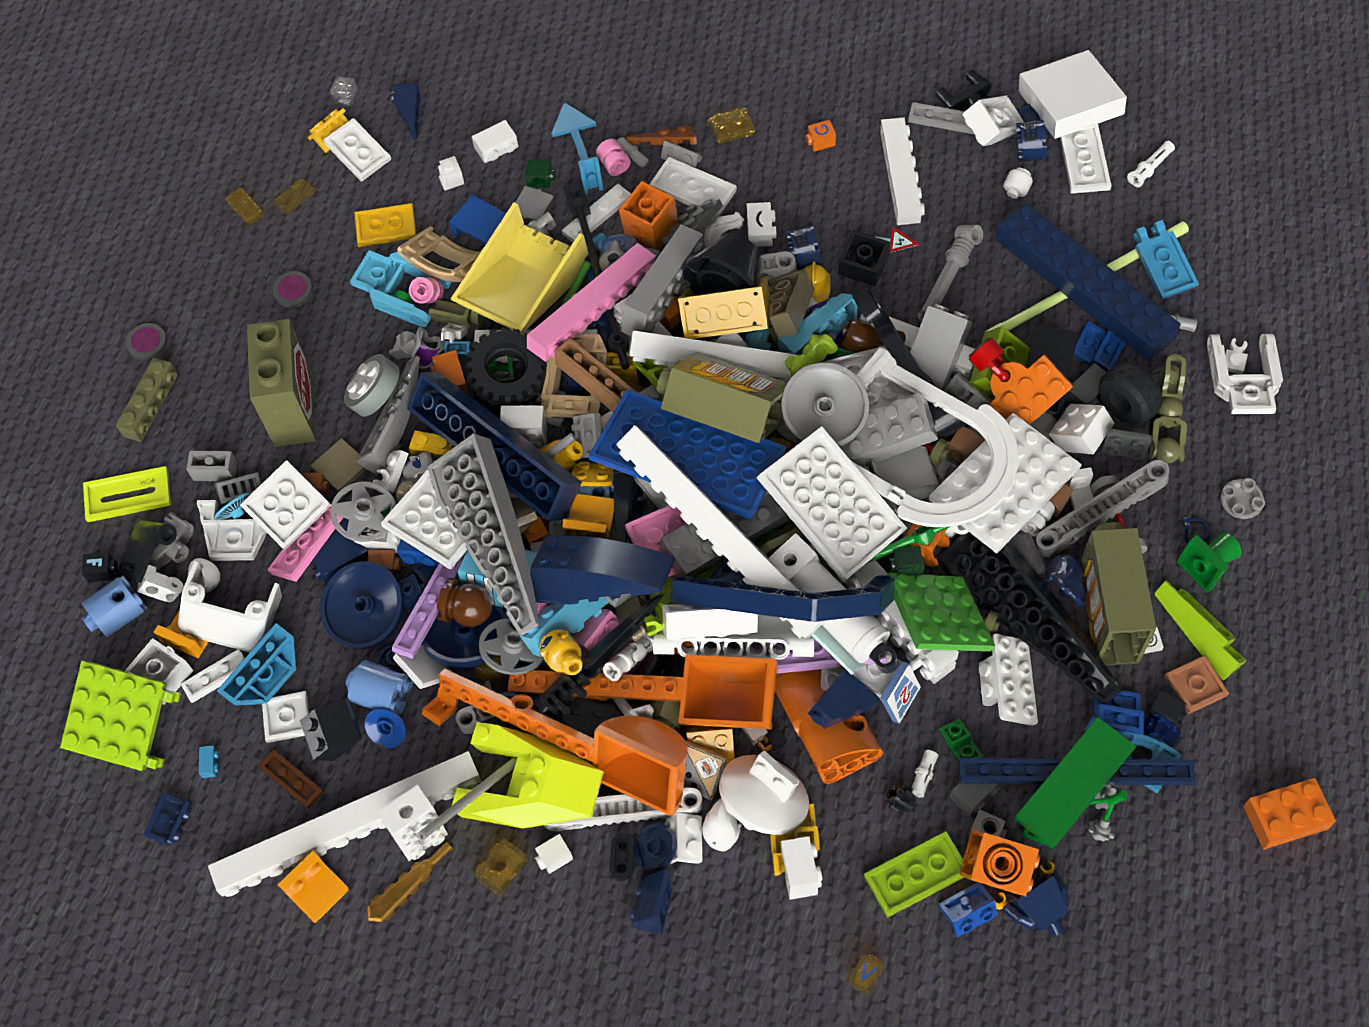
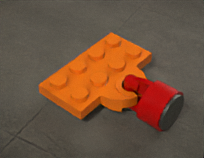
[968,338,1074,425]

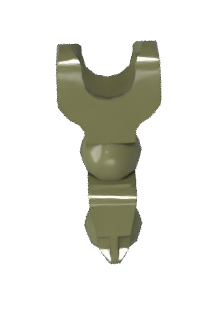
[1148,354,1187,464]

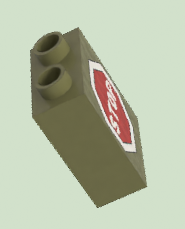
[247,319,316,447]

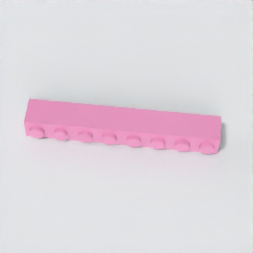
[527,243,656,362]

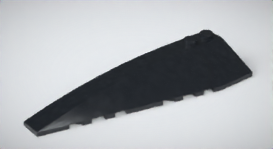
[936,532,1122,705]

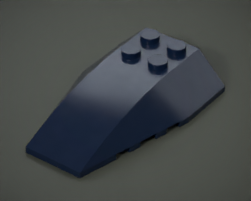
[530,535,675,605]

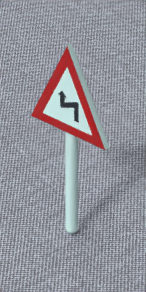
[874,227,920,253]

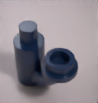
[710,558,745,583]

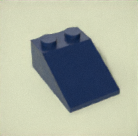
[630,869,673,935]

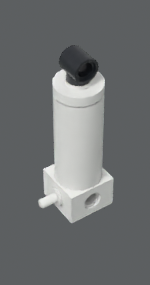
[768,533,899,673]

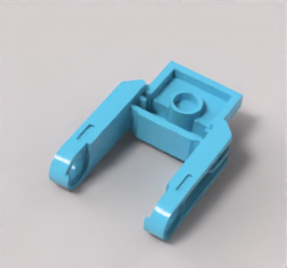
[350,250,452,327]

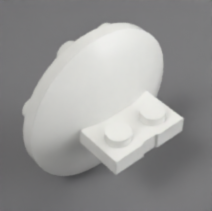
[719,751,809,834]

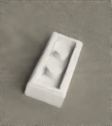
[181,649,245,703]

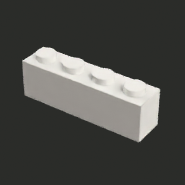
[663,604,757,641]

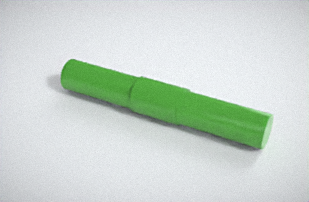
[561,261,592,306]

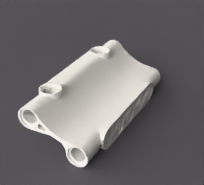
[653,614,814,659]

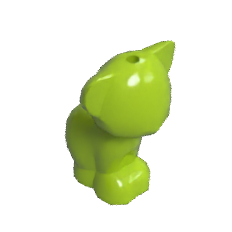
[785,334,838,376]

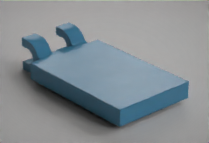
[1132,220,1199,300]

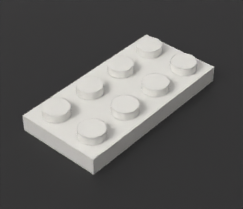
[1059,123,1111,193]
[649,157,737,217]

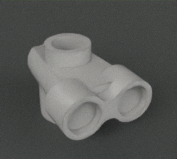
[527,212,557,236]

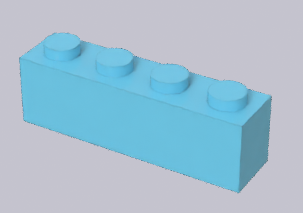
[778,293,858,355]
[519,597,609,657]

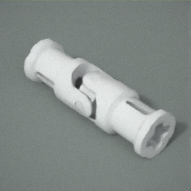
[603,635,654,681]

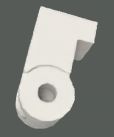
[137,565,184,602]

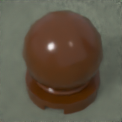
[437,578,493,627]

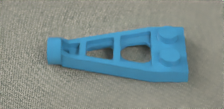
[1084,716,1182,793]

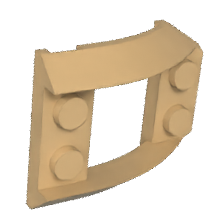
[397,226,483,282]
[540,334,607,421]

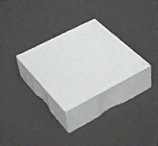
[1019,50,1127,139]

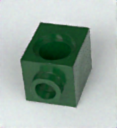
[525,160,555,188]

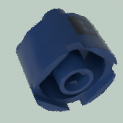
[1016,120,1047,162]
[785,224,822,269]

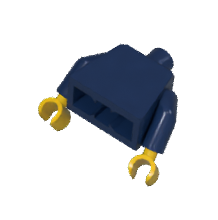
[995,861,1068,937]

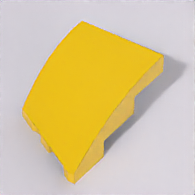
[770,804,820,876]

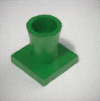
[1176,532,1241,593]

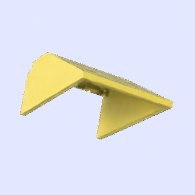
[451,202,588,334]

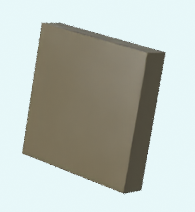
[311,439,367,492]

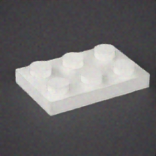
[324,118,391,182]

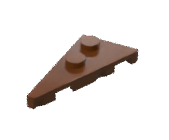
[626,125,697,145]

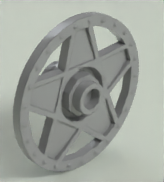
[331,482,396,542]
[479,618,543,675]

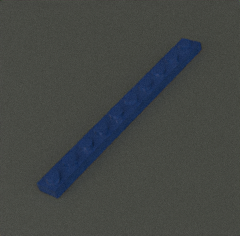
[958,758,1196,785]

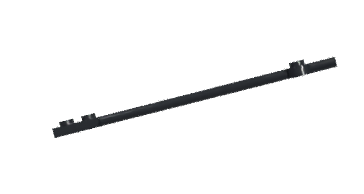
[563,181,630,369]

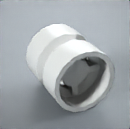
[1021,501,1056,536]

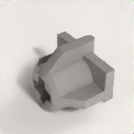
[389,331,417,359]

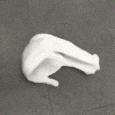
[704,212,744,247]
[702,798,741,851]

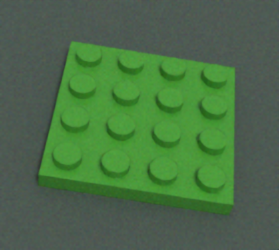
[888,573,995,651]

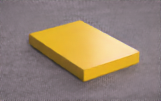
[355,203,416,247]

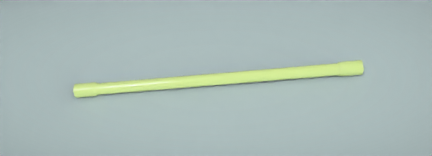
[985,221,1189,332]

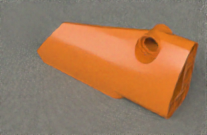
[775,669,883,784]

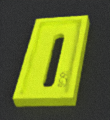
[83,466,171,522]

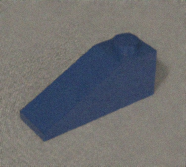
[391,83,420,140]

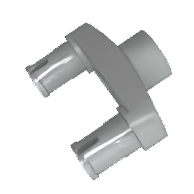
[149,512,194,570]

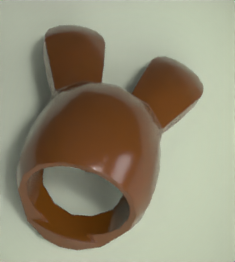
[840,318,906,353]

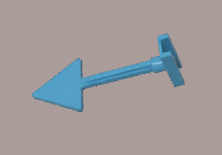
[551,103,603,194]

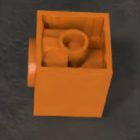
[619,181,678,251]
[959,829,1040,897]

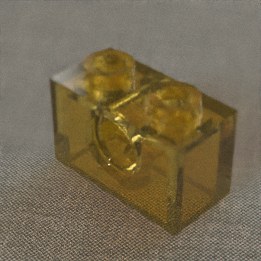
[475,838,528,898]

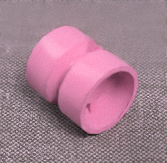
[596,139,631,176]
[409,277,444,303]

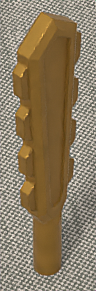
[368,842,453,923]

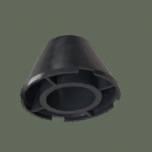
[682,234,761,295]

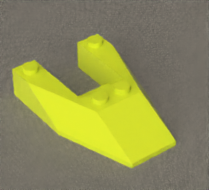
[452,722,604,828]

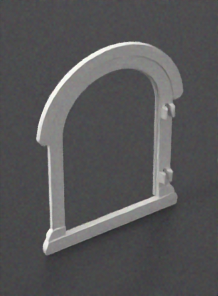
[799,348,1019,527]

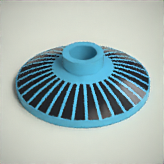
[214,493,250,521]

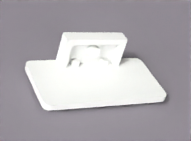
[978,634,1038,726]

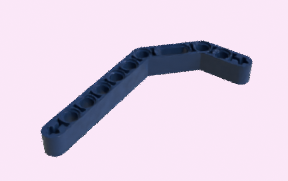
[671,575,895,622]

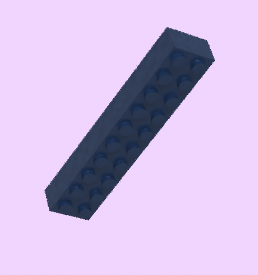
[995,202,1181,362]
[407,372,582,521]

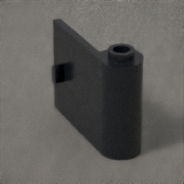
[115,520,177,583]

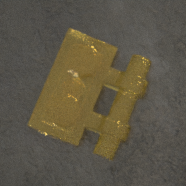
[709,108,755,144]

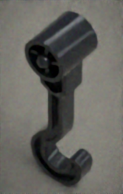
[852,286,967,445]

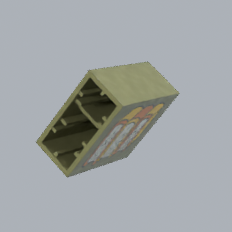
[657,352,787,443]
[1081,522,1156,665]

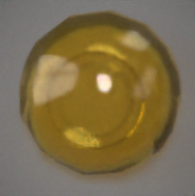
[474,656,509,685]

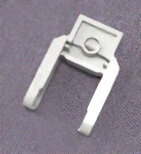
[1207,334,1283,414]

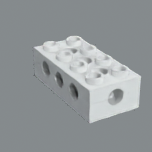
[377,785,448,861]

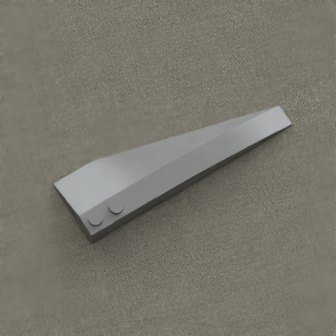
[427,433,539,636]

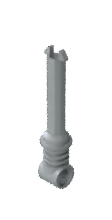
[917,225,983,321]

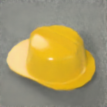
[804,261,830,303]

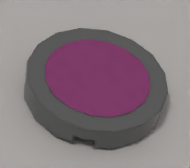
[272,271,313,308]
[126,323,167,361]

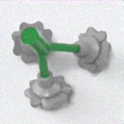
[1088,785,1128,841]

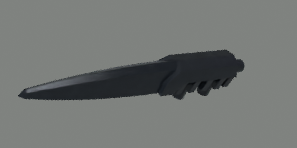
[601,432,634,543]
[536,594,663,716]

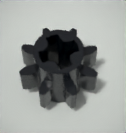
[886,784,915,813]

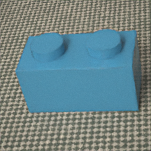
[444,341,473,356]
[199,746,219,778]

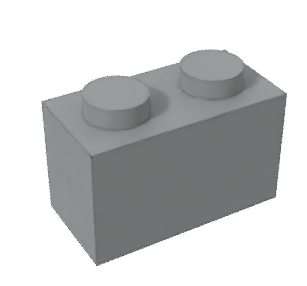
[186,451,238,482]

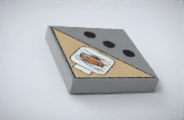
[683,740,727,801]

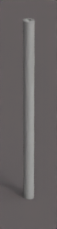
[417,757,517,840]

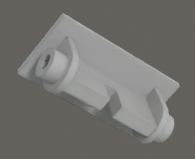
[661,140,702,168]

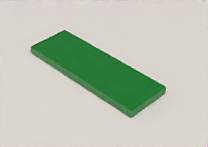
[1015,718,1136,849]

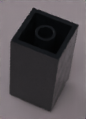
[1027,324,1078,416]

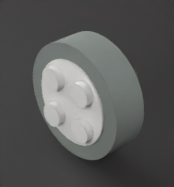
[344,354,399,417]

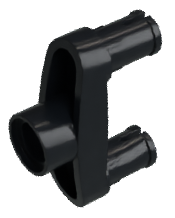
[936,69,992,111]

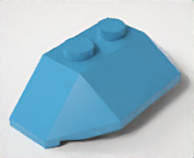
[217,623,296,705]

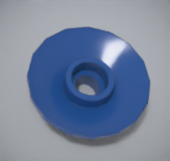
[364,707,406,748]

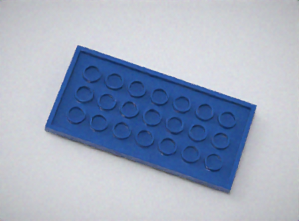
[589,389,787,520]

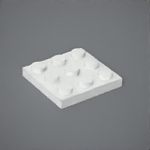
[240,460,331,550]

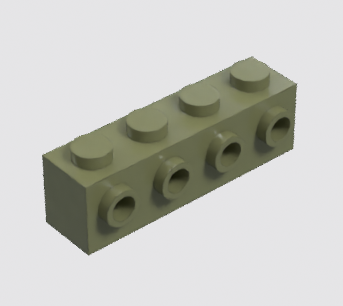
[116,358,178,442]

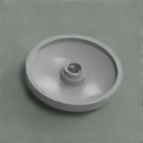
[781,363,869,447]

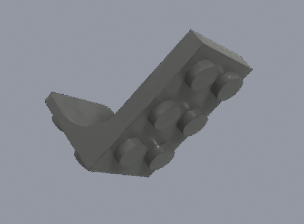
[662,199,723,250]
[1101,410,1152,460]

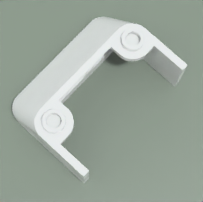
[178,561,282,653]

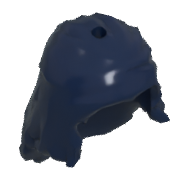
[1043,555,1087,607]

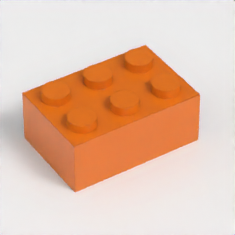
[1243,778,1336,850]

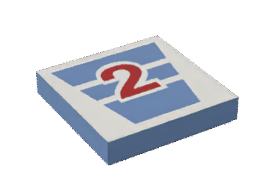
[880,662,921,724]

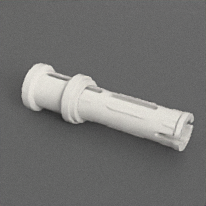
[1127,141,1175,187]

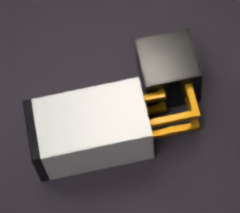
[742,728,786,752]

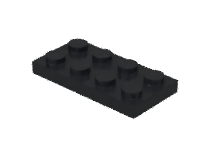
[545,697,634,738]

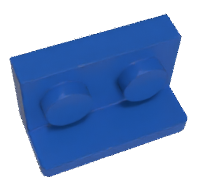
[939,882,997,937]

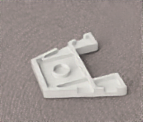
[197,500,267,561]

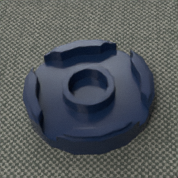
[635,823,677,871]

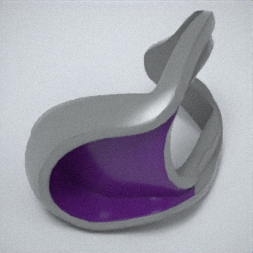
[411,327,445,369]

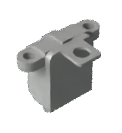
[870,446,939,516]

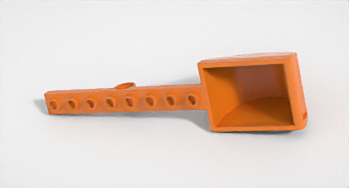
[507,655,778,729]
[439,669,687,816]

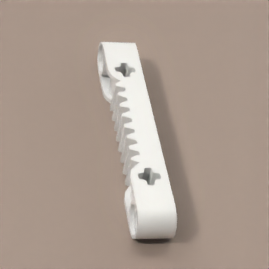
[543,787,703,831]

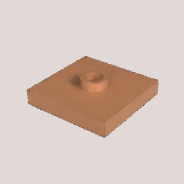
[1164,655,1229,714]

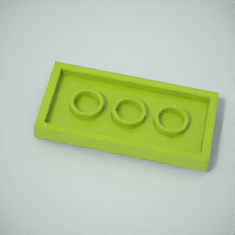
[864,832,964,918]

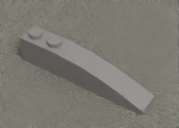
[356,356,420,475]

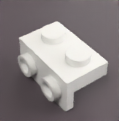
[665,812,702,864]

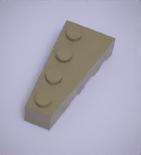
[769,269,814,338]

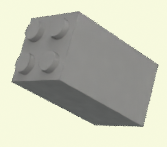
[910,304,972,391]

